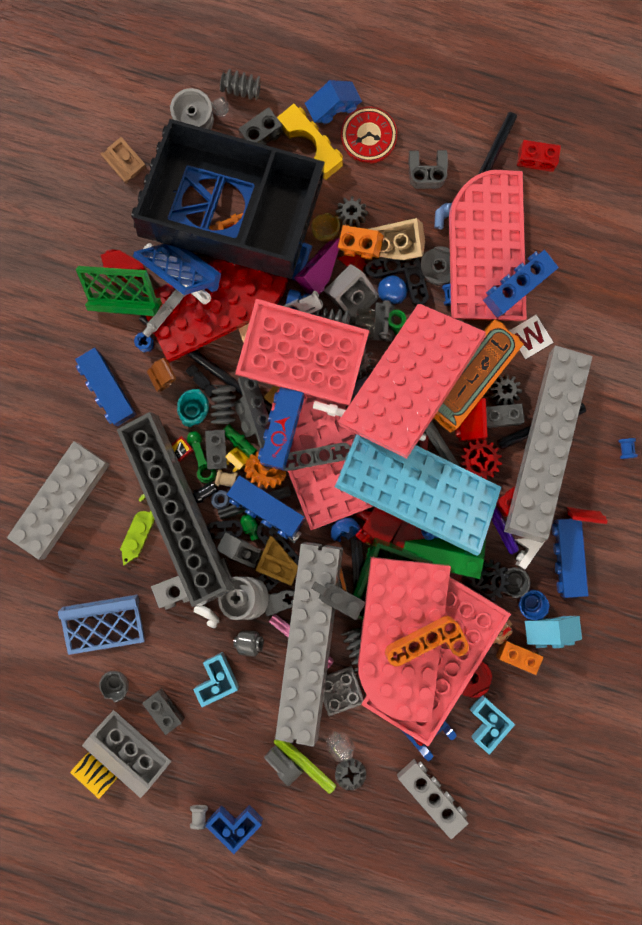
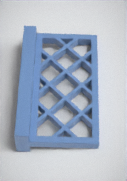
[58,595,145,655]

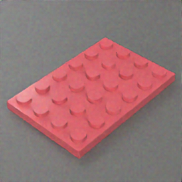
[235,299,369,406]

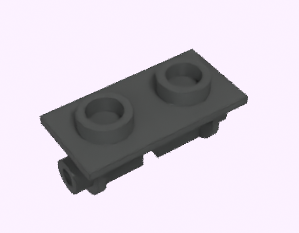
[373,301,394,342]
[205,430,227,470]

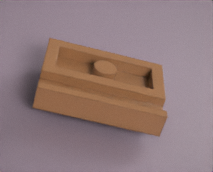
[101,137,146,184]

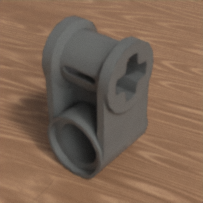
[265,589,295,616]

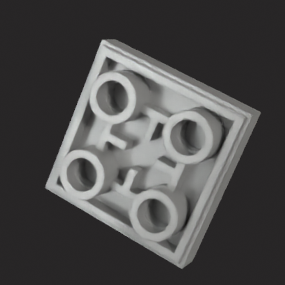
[323,666,364,716]

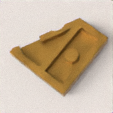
[255,536,298,586]

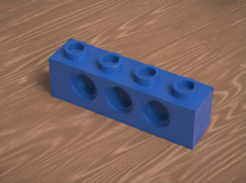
[483,250,559,318]

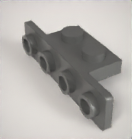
[234,377,270,448]

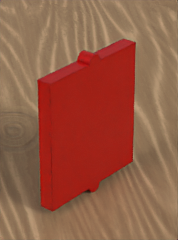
[567,507,608,524]

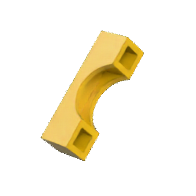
[277,104,343,180]

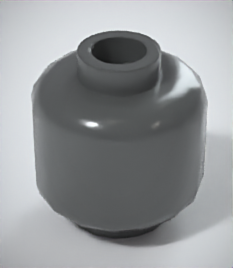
[233,630,264,656]

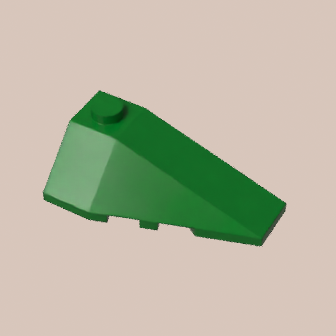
[404,538,486,579]

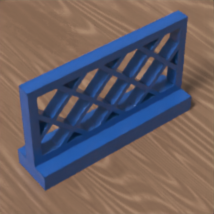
[133,244,221,295]

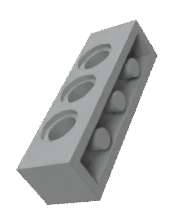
[151,558,233,610]
[397,759,469,839]

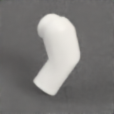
[194,605,220,628]

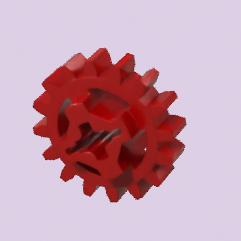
[460,439,502,480]

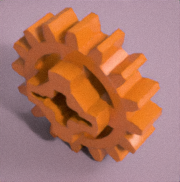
[244,452,286,489]

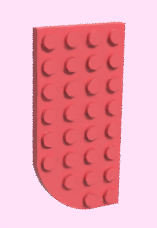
[449,170,527,321]
[271,388,373,530]
[358,557,451,723]

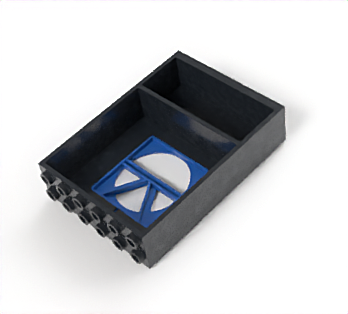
[131,119,325,280]

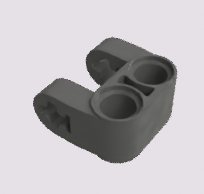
[408,150,448,189]

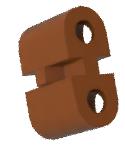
[147,358,177,392]

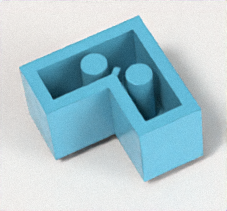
[525,616,582,648]
[193,652,239,707]
[469,696,515,755]

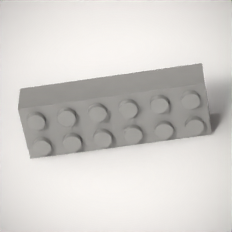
[7,441,110,560]

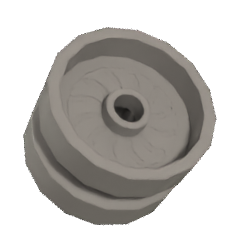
[170,88,214,130]
[218,576,269,620]

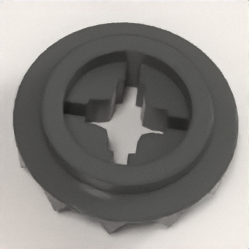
[335,758,366,790]

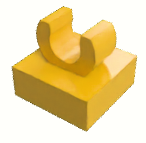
[226,447,249,472]

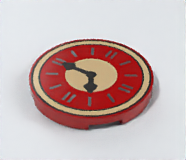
[341,107,397,164]

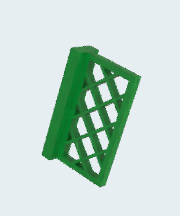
[76,266,162,316]

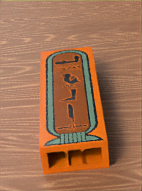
[433,319,524,433]

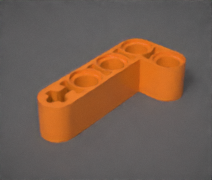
[385,616,469,666]

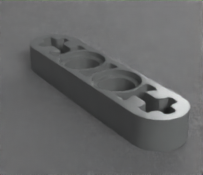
[285,443,351,471]

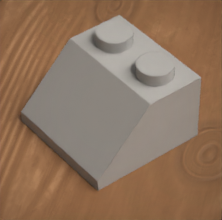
[324,264,379,323]

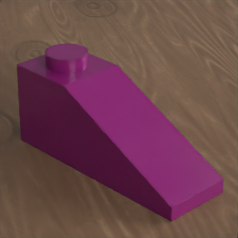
[294,238,340,294]

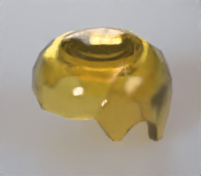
[311,212,340,242]

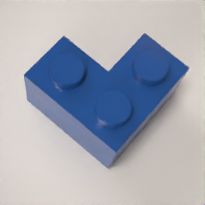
[305,80,362,124]
[205,805,263,854]

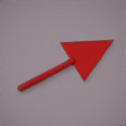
[337,254,394,272]

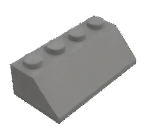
[82,710,171,798]

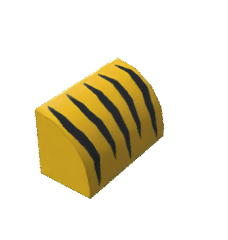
[70,752,117,799]

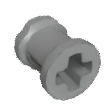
[190,805,208,830]

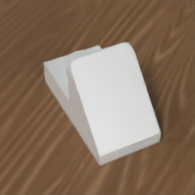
[514,538,545,570]

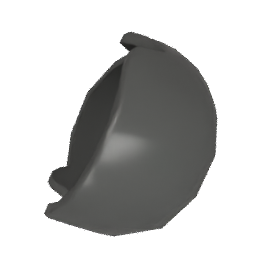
[500,567,531,598]
[99,671,129,702]

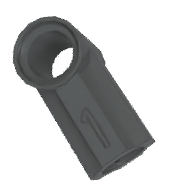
[264,745,303,786]

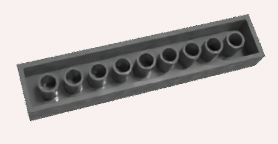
[117,412,234,607]

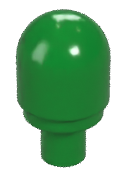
[241,514,259,541]

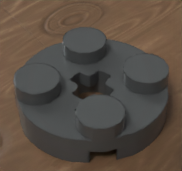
[420,246,450,285]

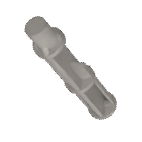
[142,289,185,337]

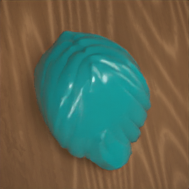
[177,389,209,427]

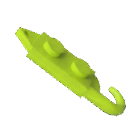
[120,494,155,565]

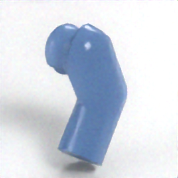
[434,203,452,229]

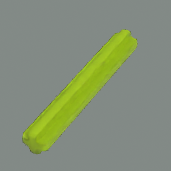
[274,740,336,794]

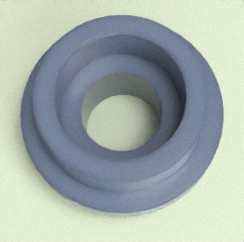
[211,490,230,509]

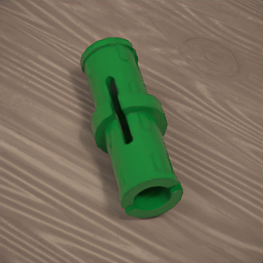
[223,424,257,458]

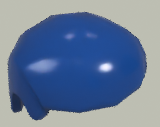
[377,276,408,304]
[331,517,362,542]
[518,590,550,621]

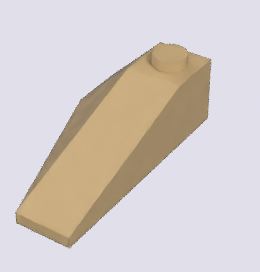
[349,218,425,260]

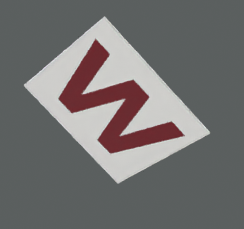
[509,315,554,359]

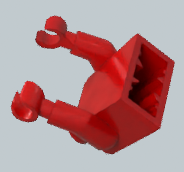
[355,506,403,545]

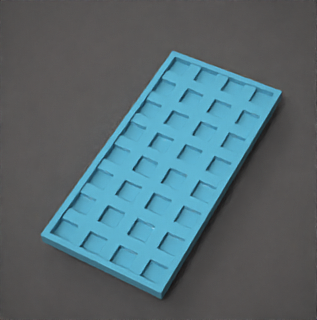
[334,434,501,556]

